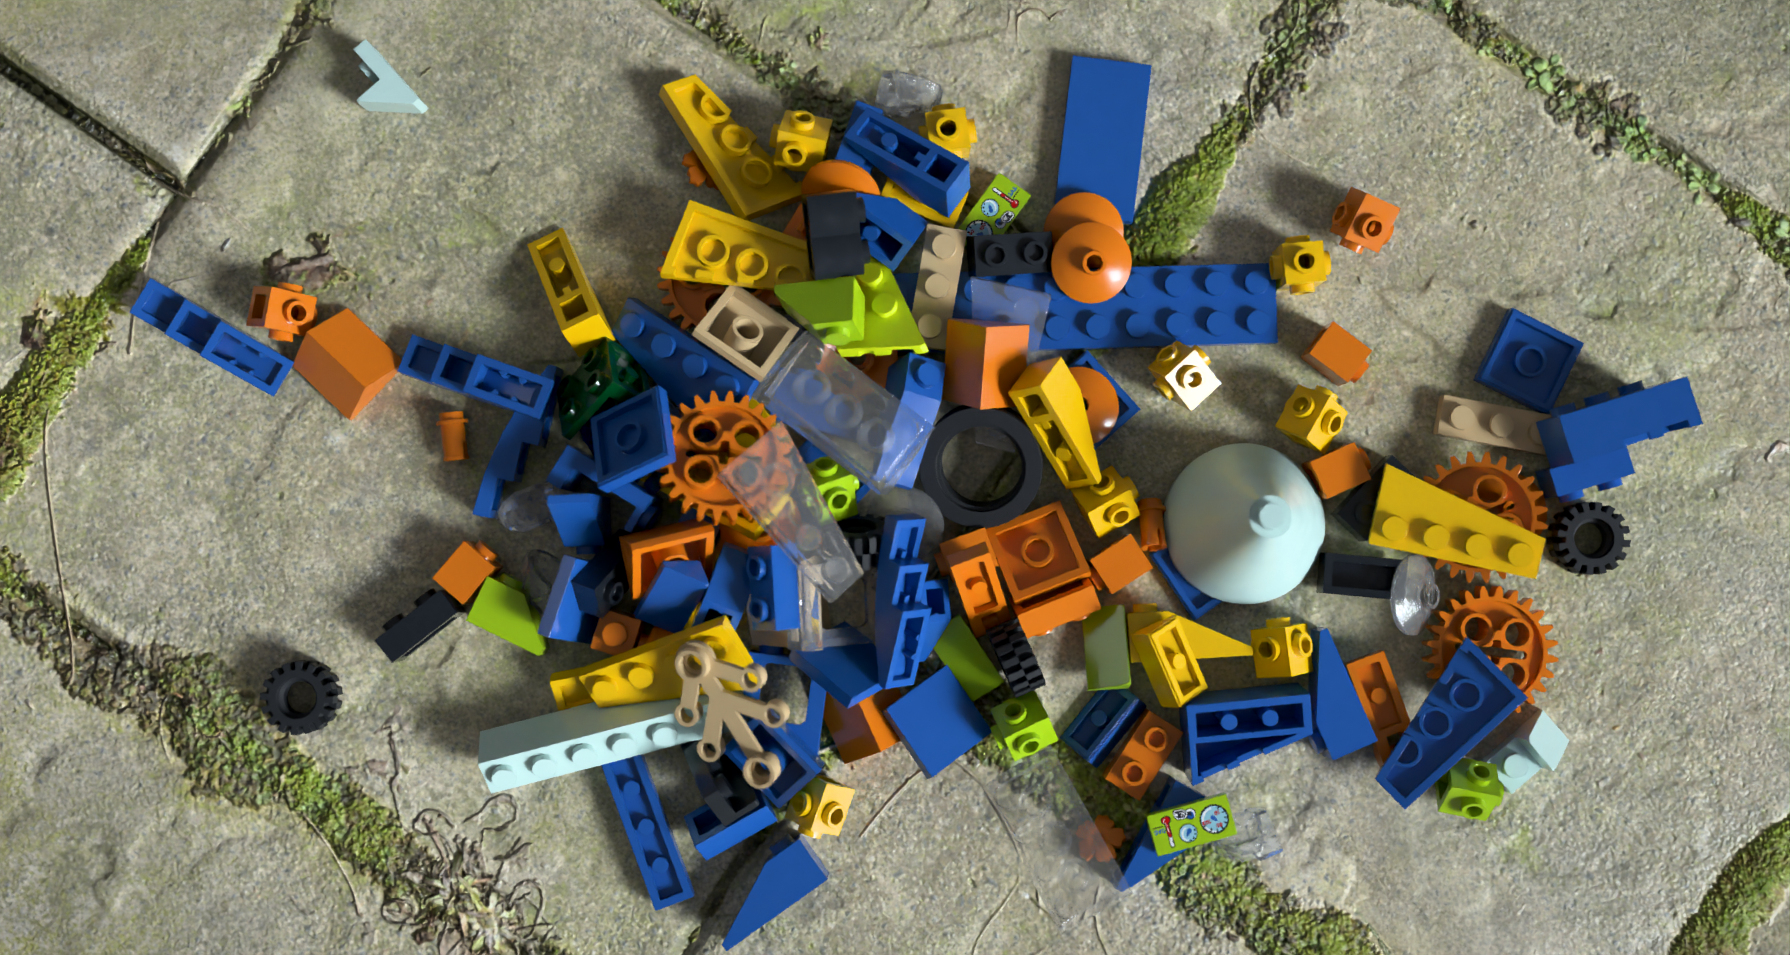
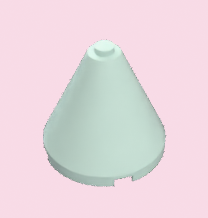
[1163,443,1325,604]

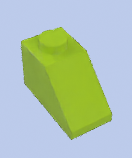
[774,276,865,346]
[466,572,550,656]

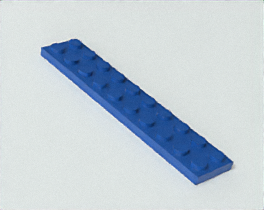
[893,263,1278,355]

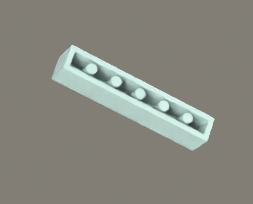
[478,695,730,794]

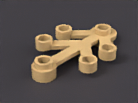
[674,640,790,789]

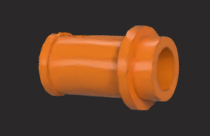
[436,411,470,462]
[1137,498,1167,552]

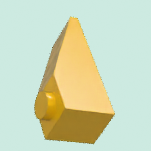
[527,227,615,357]
[1008,357,1102,489]
[1125,603,1253,663]

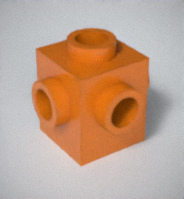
[1329,187,1401,254]
[246,282,318,343]

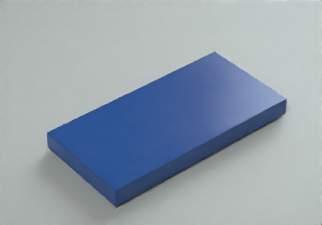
[1054,55,1152,224]

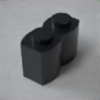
[801,189,870,280]

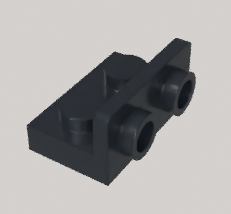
[680,740,759,826]

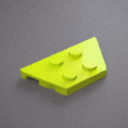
[835,255,929,357]

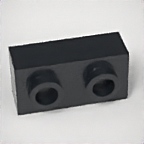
[966,231,1053,277]
[1331,455,1415,542]
[571,528,632,619]
[1316,553,1407,601]
[375,588,467,663]

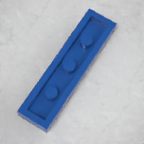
[601,754,695,911]

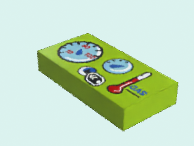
[958,173,1031,249]
[1145,792,1237,857]

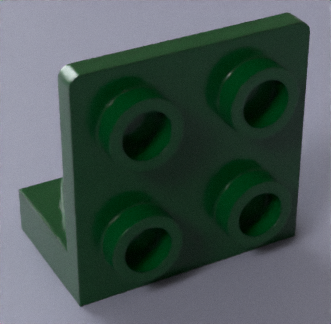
[557,337,650,440]

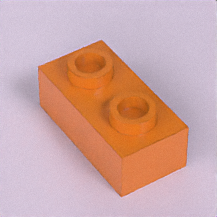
[1008,578,1101,639]
[1102,708,1183,801]

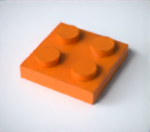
[986,500,1091,606]

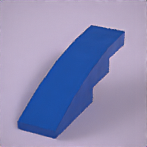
[129,278,295,397]
[398,334,555,420]
[472,365,564,519]
[875,513,932,689]

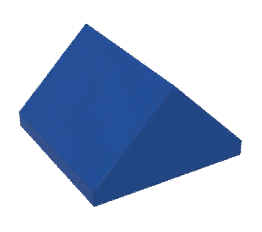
[724,708,825,808]

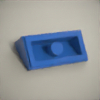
[634,560,709,633]
[1060,689,1147,768]

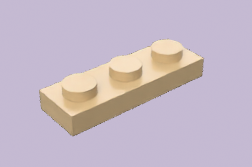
[912,224,967,352]
[1433,395,1551,457]

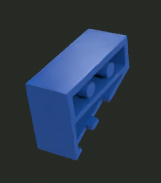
[1536,376,1703,468]
[1179,682,1313,786]

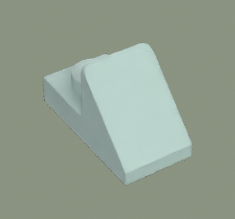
[353,39,429,114]
[1481,709,1569,794]

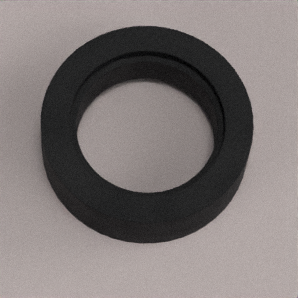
[919,405,1043,528]

